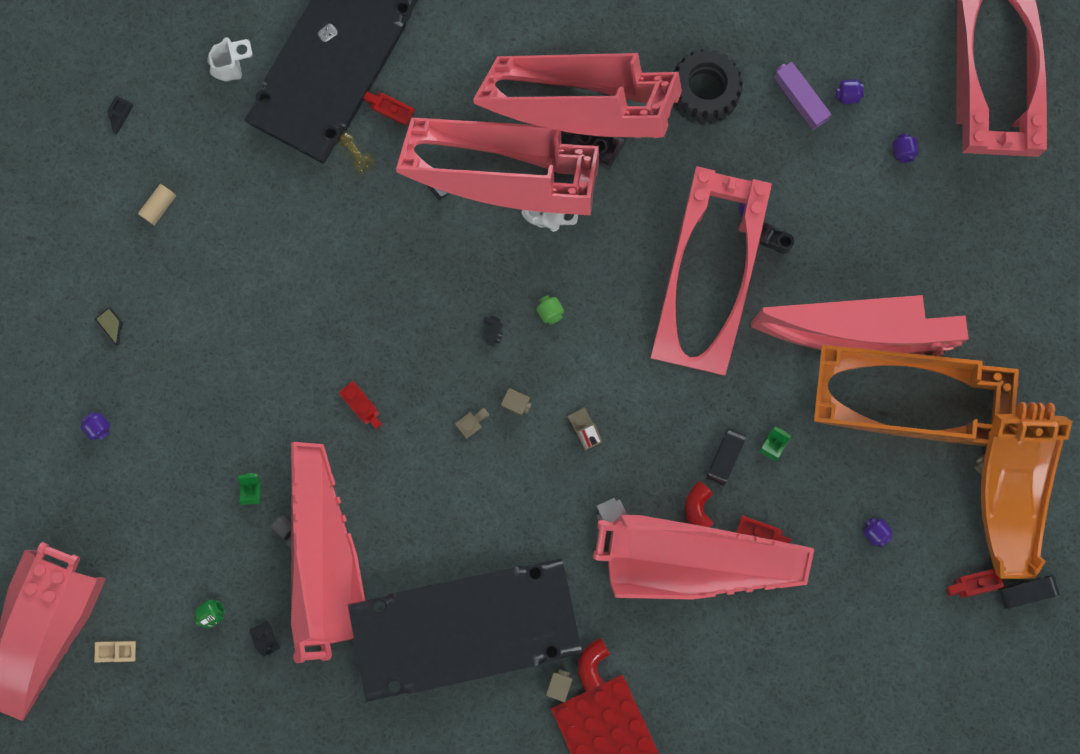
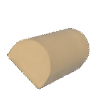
[138,184,176,225]

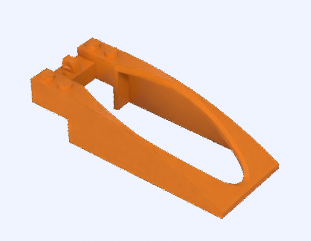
[814,345,1019,447]

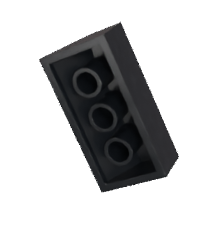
[561,131,628,170]

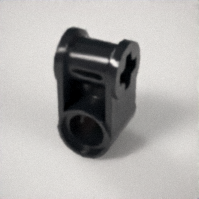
[759,223,795,254]

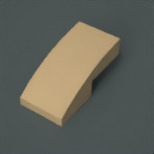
[94,641,136,662]

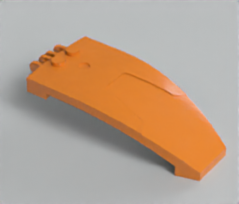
[981,402,1073,579]

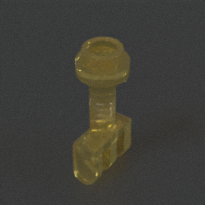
[339,133,375,175]

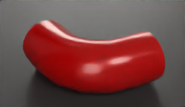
[684,481,714,527]
[578,637,610,692]

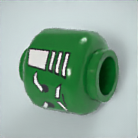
[194,599,225,629]

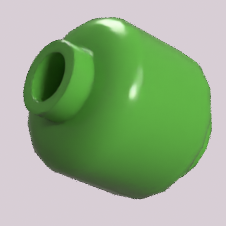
[536,295,564,325]

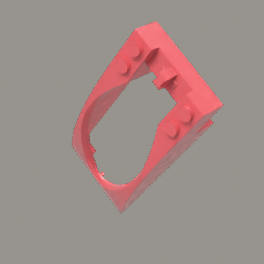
[956,0,1047,157]
[473,53,682,138]
[396,118,599,215]
[651,166,772,376]
[751,295,968,356]

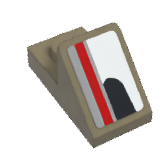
[568,408,602,451]

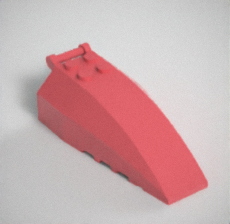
[0,542,106,721]

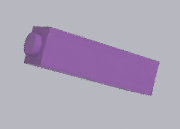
[774,62,832,130]

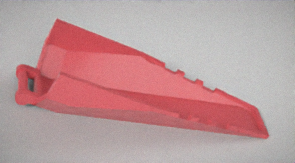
[291,442,365,663]
[593,515,814,599]

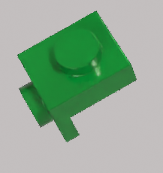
[759,427,791,462]
[238,473,261,505]

